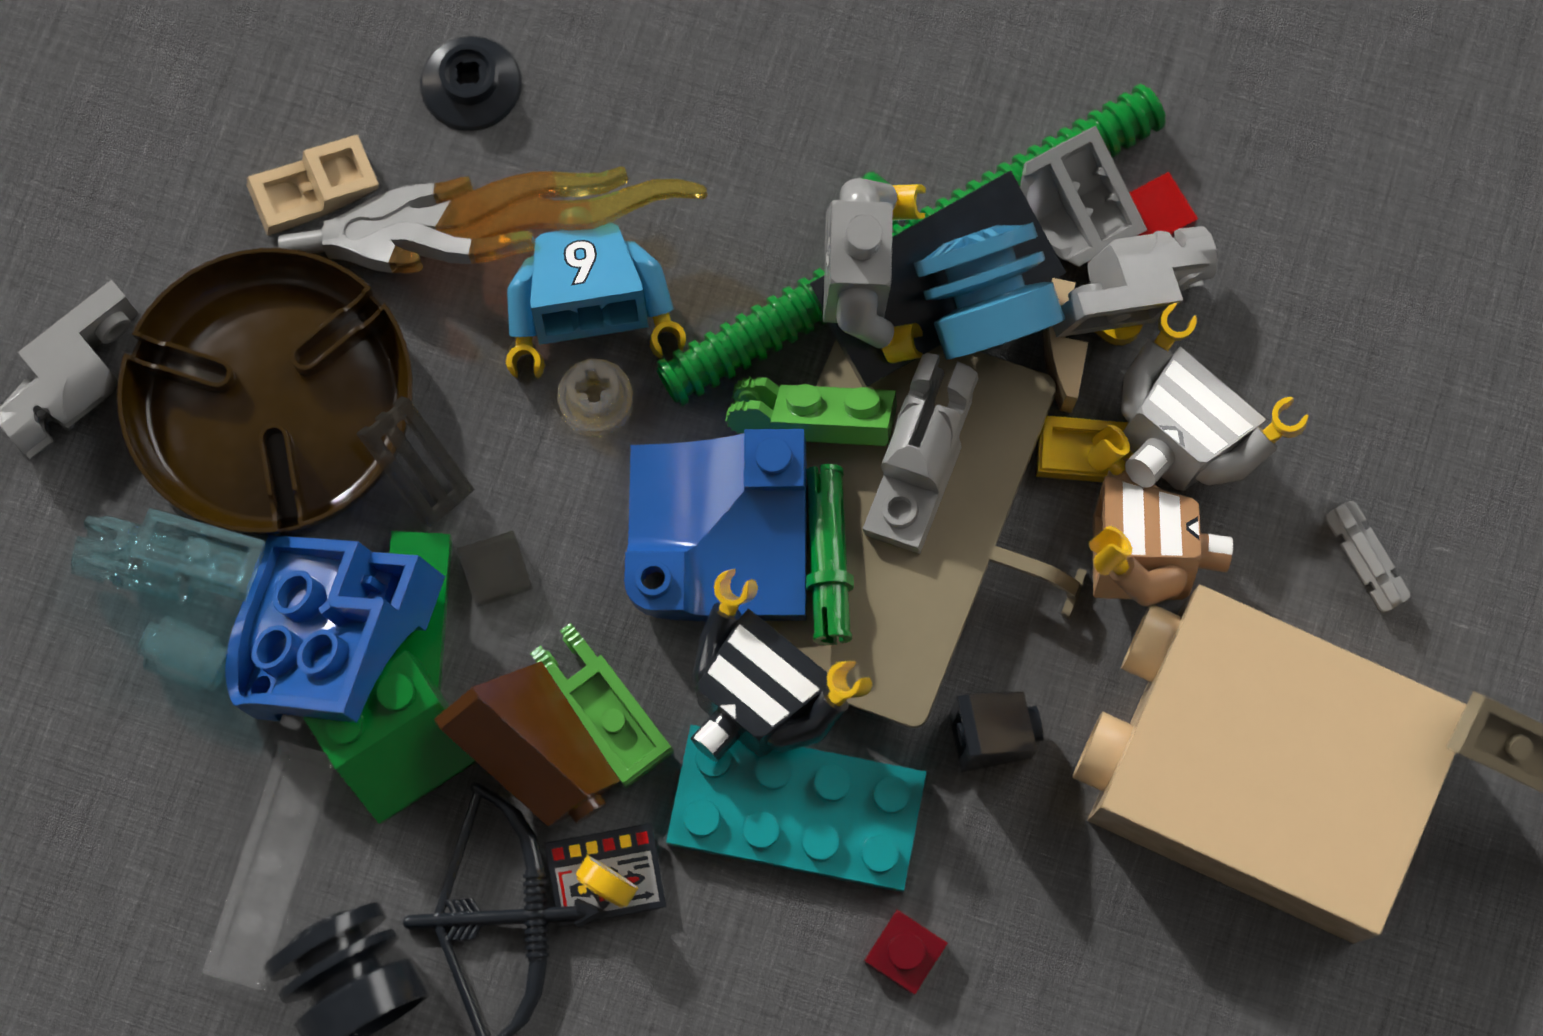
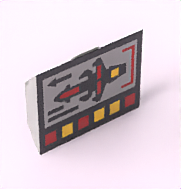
[545,823,667,928]

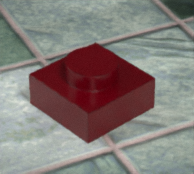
[863,909,948,996]

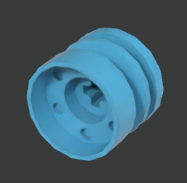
[914,222,1065,360]

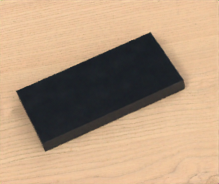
[807,171,1066,387]

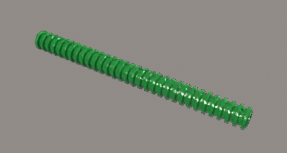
[656,83,1166,406]

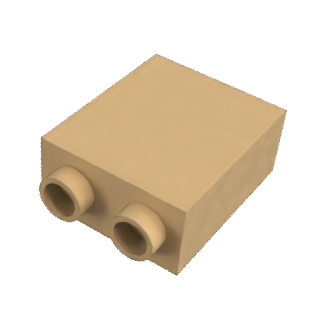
[1073,584,1466,944]

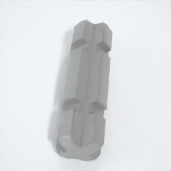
[1326,501,1411,612]

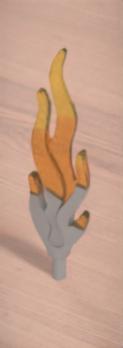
[278,166,708,273]

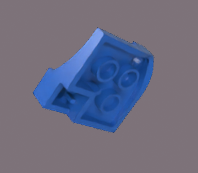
[624,429,807,621]
[225,535,445,723]

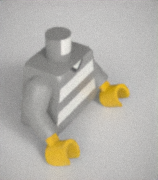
[823,178,926,363]
[1121,303,1308,491]

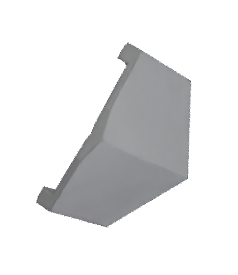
[1020,126,1147,266]

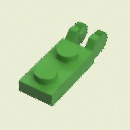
[725,377,897,446]
[530,623,674,789]

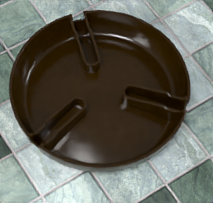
[117,248,413,535]

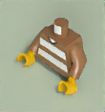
[1088,425,1233,606]

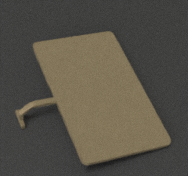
[765,340,1087,728]

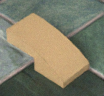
[247,134,379,236]
[1043,278,1088,413]

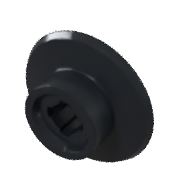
[420,36,522,131]

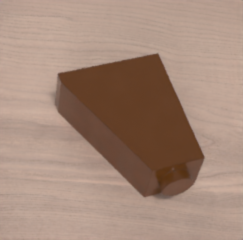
[434,661,620,827]

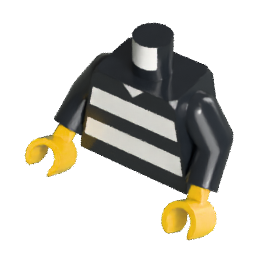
[690,569,872,762]

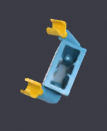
[506,209,686,379]

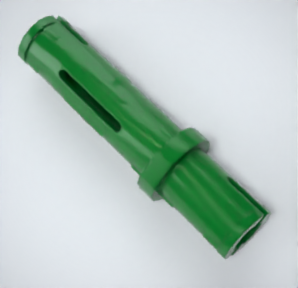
[806,464,854,645]

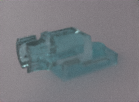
[71,508,265,605]

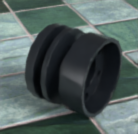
[264,902,430,1036]

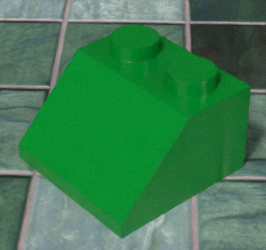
[303,650,476,824]

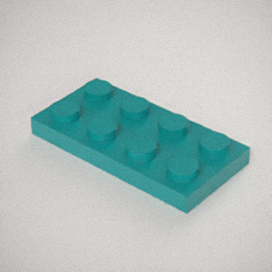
[666,725,926,892]

